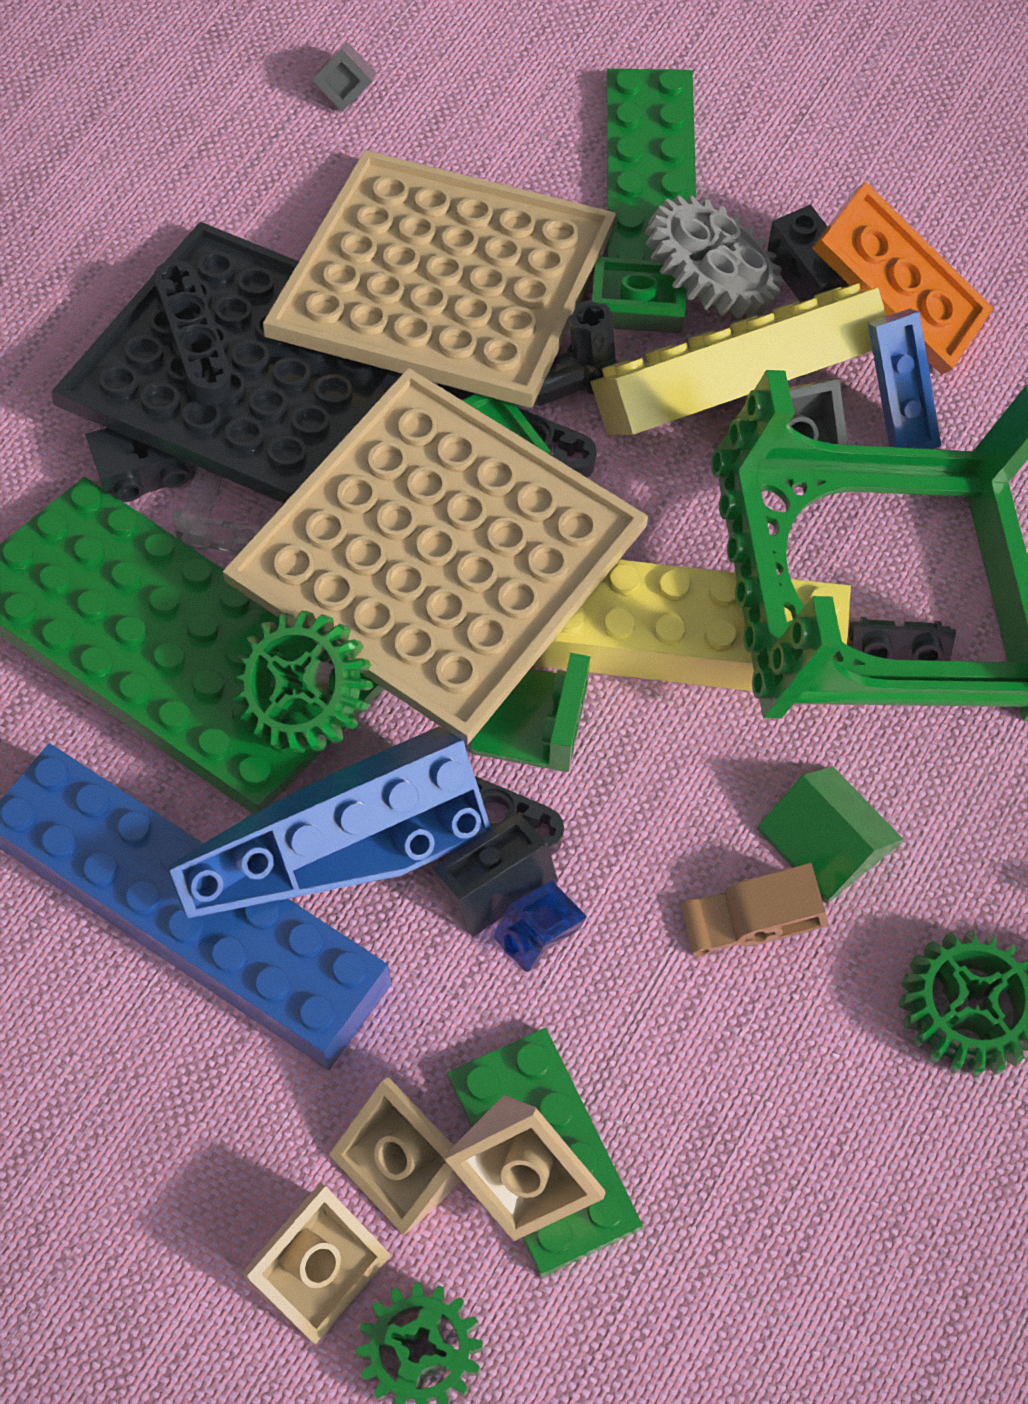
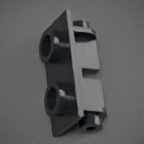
[849,617,956,661]

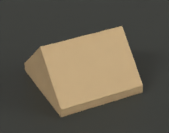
[329,1077,462,1235]
[444,1095,606,1241]
[242,1183,391,1345]

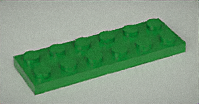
[606,68,696,260]

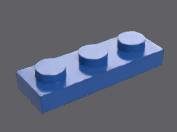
[867,308,942,449]

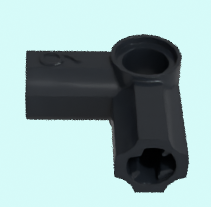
[534,300,618,406]

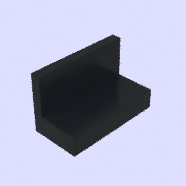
[432,812,558,937]

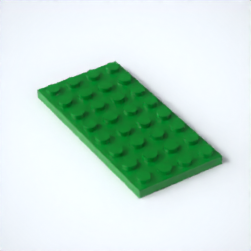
[0,476,384,814]

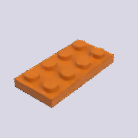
[812,181,994,375]

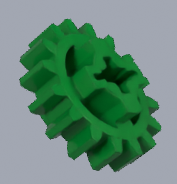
[356,1282,483,1404]

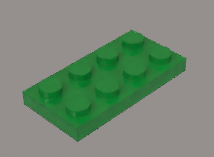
[447,1027,643,1278]

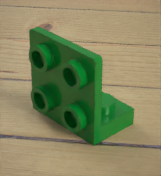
[471,653,591,773]

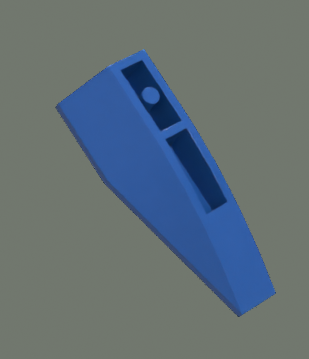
[167,726,491,918]

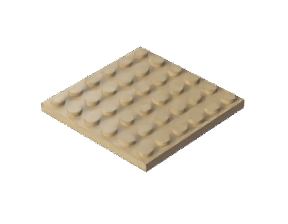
[263,150,617,408]
[223,368,648,745]

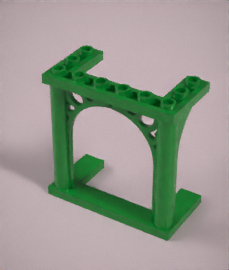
[711,369,1028,721]

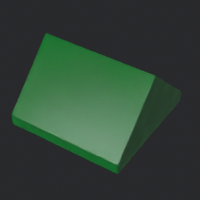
[592,257,686,334]
[757,766,904,904]

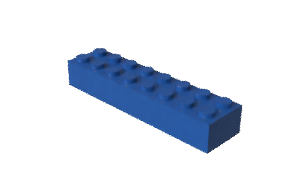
[0,743,392,1071]

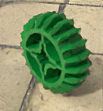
[231,611,374,753]
[899,930,1028,1078]

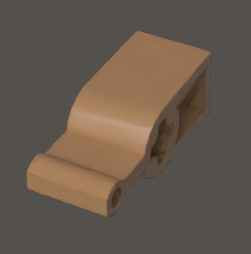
[680,863,829,957]

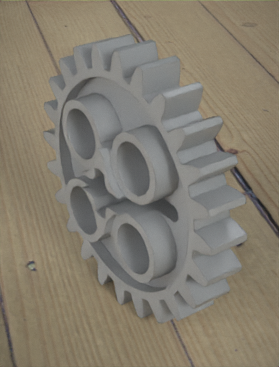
[645,195,784,319]

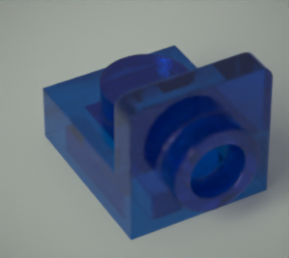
[494,880,587,972]

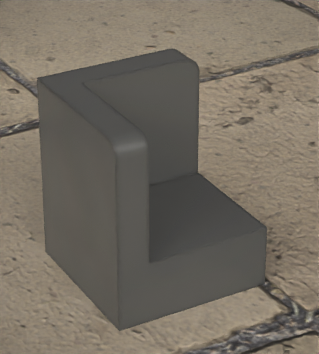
[312,41,376,112]

